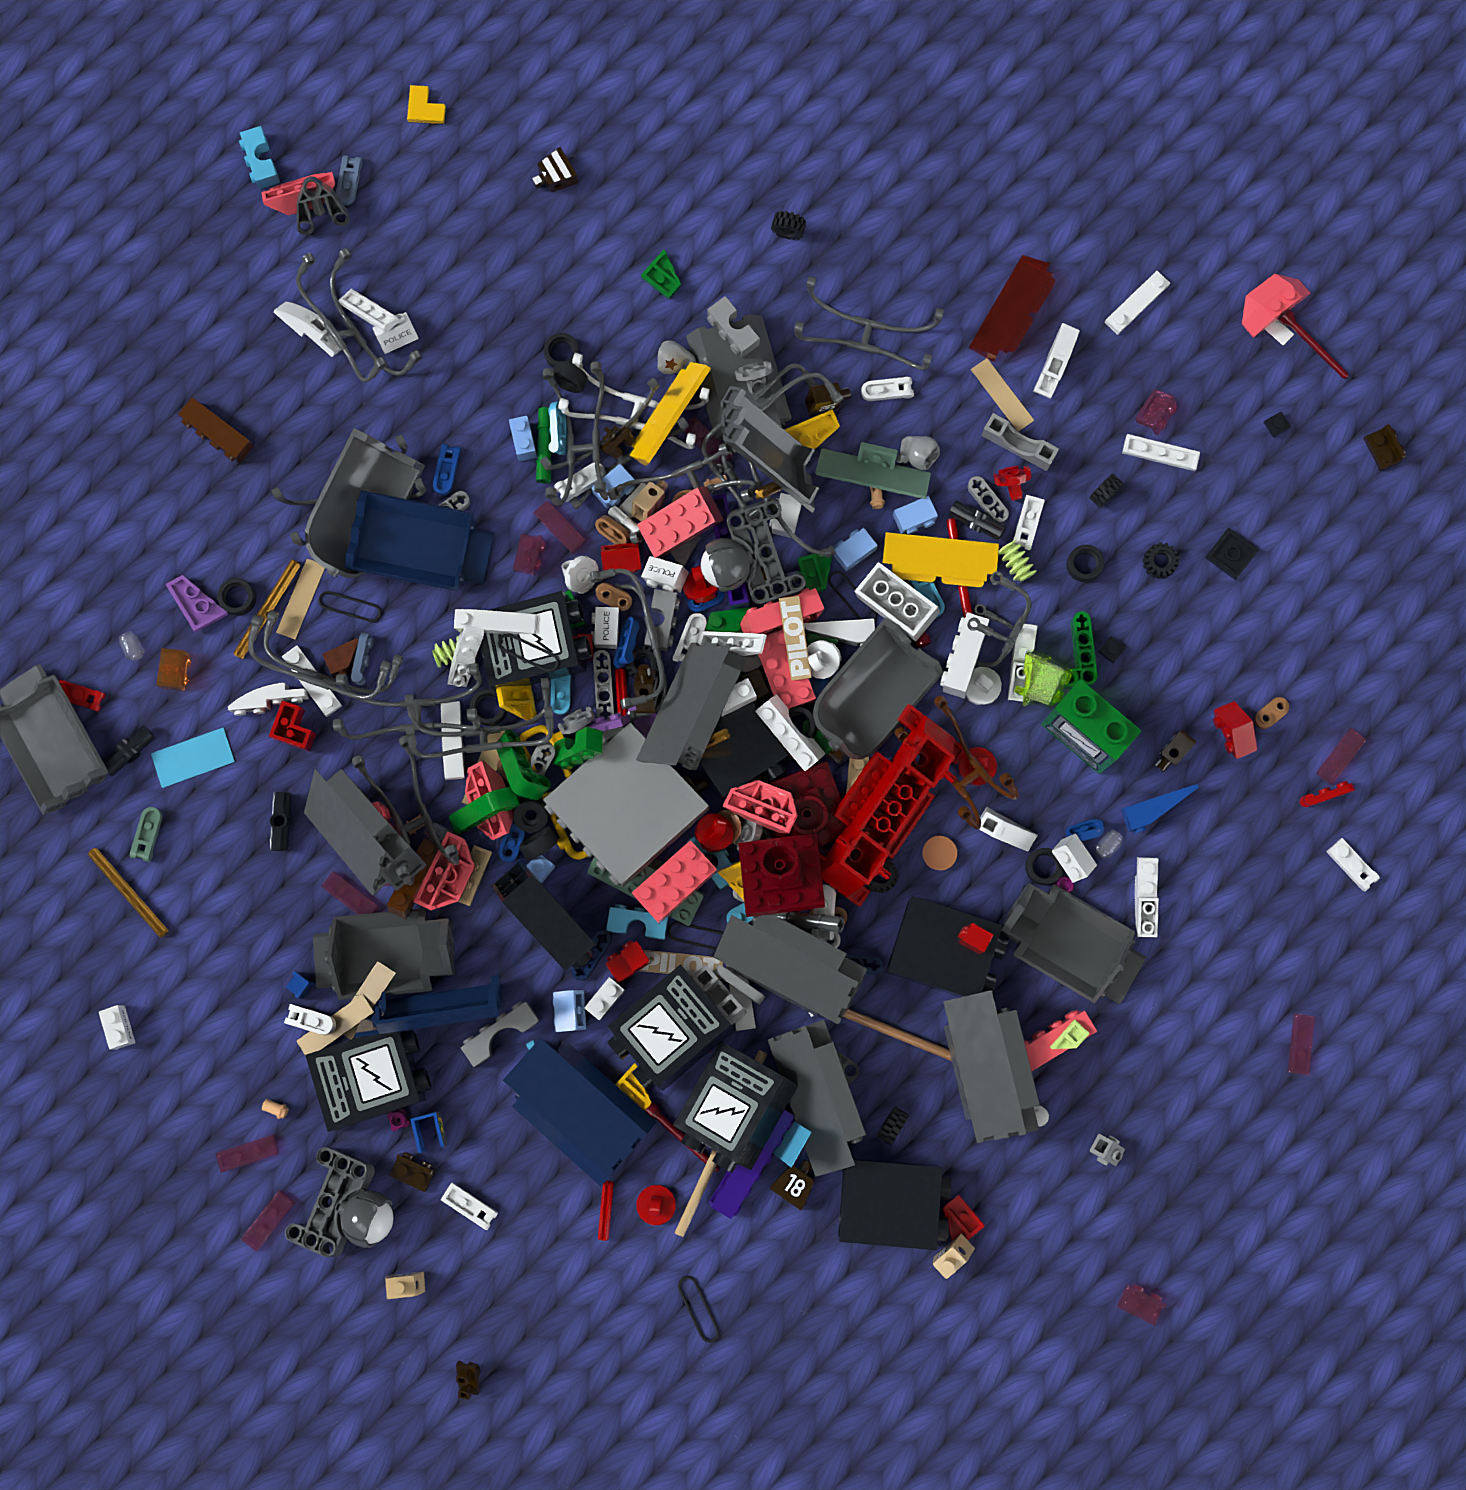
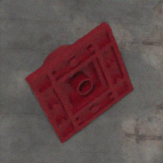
[767,761,846,847]
[738,833,825,917]

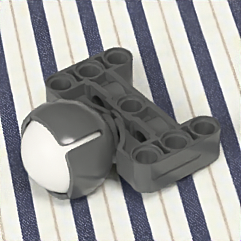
[701,498,806,604]
[285,1147,393,1257]

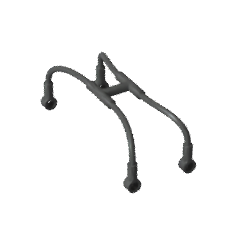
[296,248,423,383]
[794,276,944,371]
[543,362,608,506]
[701,363,843,490]
[540,378,689,509]
[271,434,426,546]
[607,443,758,544]
[713,461,836,584]
[589,568,668,722]
[952,571,1031,668]
[248,610,404,700]
[333,663,482,740]
[405,678,554,759]
[352,735,459,886]

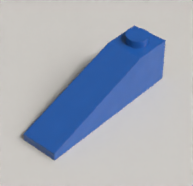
[1121,784,1199,833]

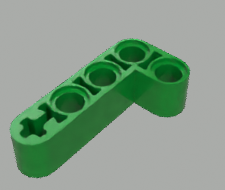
[1058,611,1097,689]
[496,730,551,800]
[448,787,520,835]

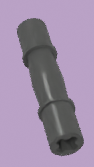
[773,912,844,933]

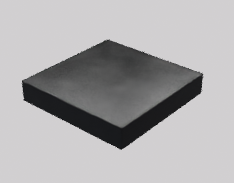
[1205,527,1259,580]

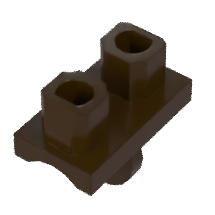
[600,425,635,459]
[456,1361,481,1400]

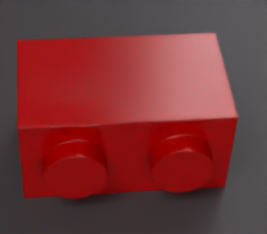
[601,542,641,573]
[958,923,993,954]

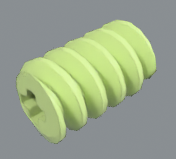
[998,540,1037,582]
[432,636,459,668]

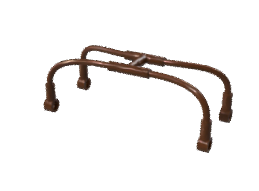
[895,696,1020,830]

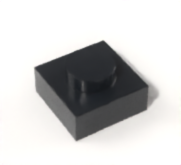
[1263,412,1291,438]
[1098,636,1125,664]

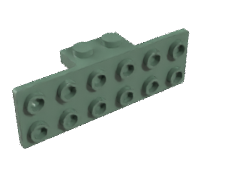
[815,442,931,499]
[587,857,704,926]

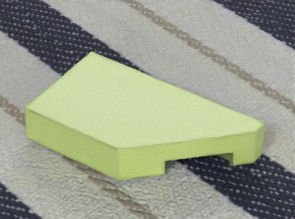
[1050,1020,1090,1049]

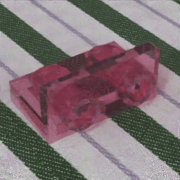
[1135,389,1177,435]
[513,534,546,576]
[1117,1283,1167,1326]

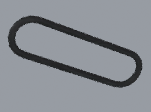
[828,571,877,622]
[318,591,382,622]
[498,633,559,672]
[668,922,724,950]
[678,1276,719,1343]

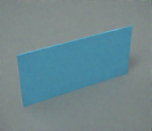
[151,728,235,788]
[772,1121,811,1168]

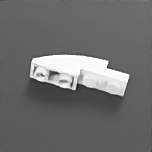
[274,302,341,357]
[1033,323,1080,399]
[1008,624,1037,702]
[448,626,484,687]
[228,683,309,716]
[1135,857,1159,937]

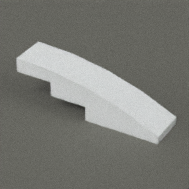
[441,701,465,780]

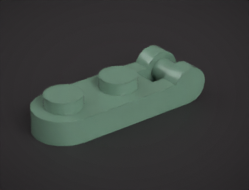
[130,807,162,862]

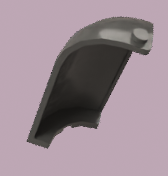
[305,428,425,579]
[813,618,944,760]

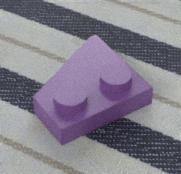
[580,713,630,732]

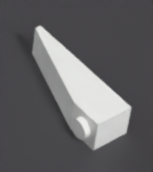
[454,609,536,634]
[803,619,875,646]
[698,631,767,656]

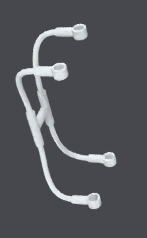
[558,353,710,449]

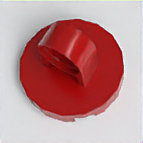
[994,466,1032,501]
[683,566,720,603]
[958,747,997,786]
[695,813,734,853]
[636,1185,676,1225]

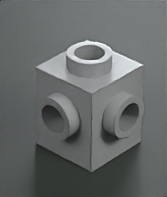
[1089,1134,1125,1167]

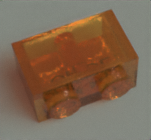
[156,648,191,691]

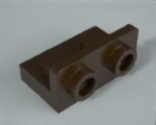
[1363,424,1406,471]
[389,1152,436,1192]

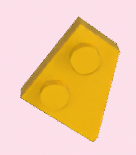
[496,685,537,721]
[615,1063,652,1111]

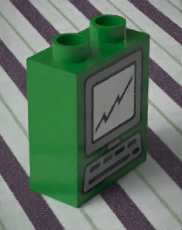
[1040,679,1141,774]

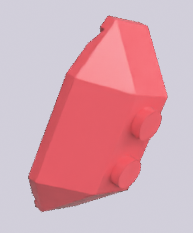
[261,172,335,215]
[1241,274,1311,338]
[465,761,514,840]
[723,780,798,834]
[414,831,476,910]

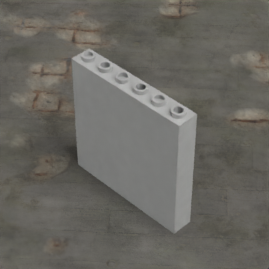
[543,723,709,888]

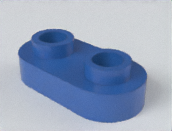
[688,590,724,613]
[1066,819,1104,842]
[498,824,525,863]

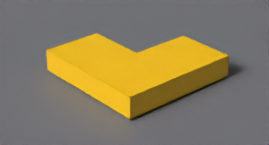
[407,85,446,124]

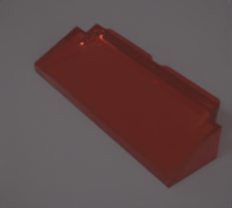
[969,255,1056,362]

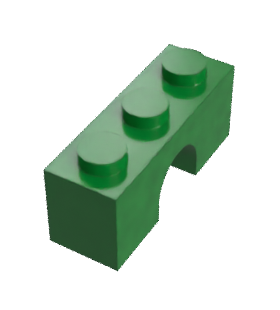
[553,727,603,769]

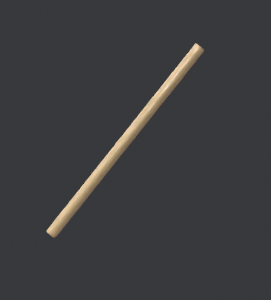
[675,1050,767,1237]

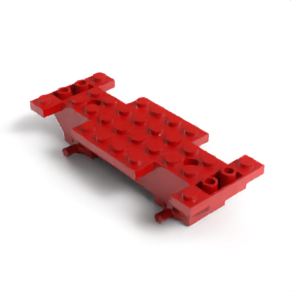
[819,704,965,907]

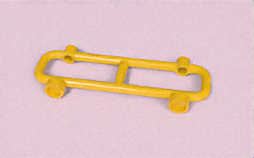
[519,725,588,860]

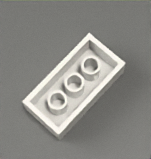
[854,562,940,642]
[940,612,989,699]

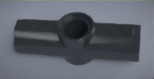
[949,500,1007,541]
[103,725,156,777]
[270,792,292,852]

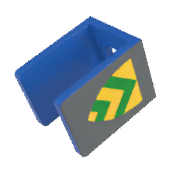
[410,1112,448,1153]

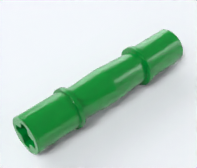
[536,407,553,484]

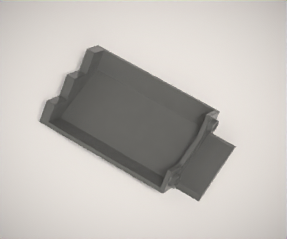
[686,314,792,453]
[721,386,819,513]
[0,664,109,815]

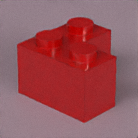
[269,701,316,752]
[1213,701,1257,759]
[605,940,651,984]

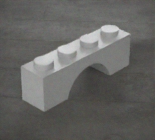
[981,413,1059,471]
[461,1001,541,1067]

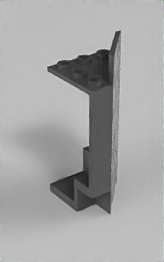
[636,643,747,770]
[304,769,427,896]
[1000,882,1146,1004]
[313,908,457,1000]
[713,914,867,1025]
[943,990,1040,1143]
[768,1020,866,1177]

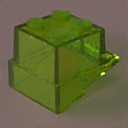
[1014,650,1072,706]

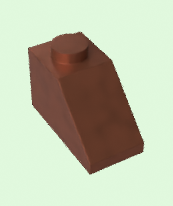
[322,638,359,678]

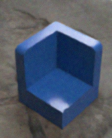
[286,971,314,999]

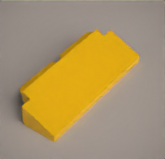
[630,362,711,466]
[882,532,999,587]

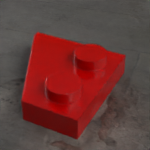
[943,1194,985,1248]

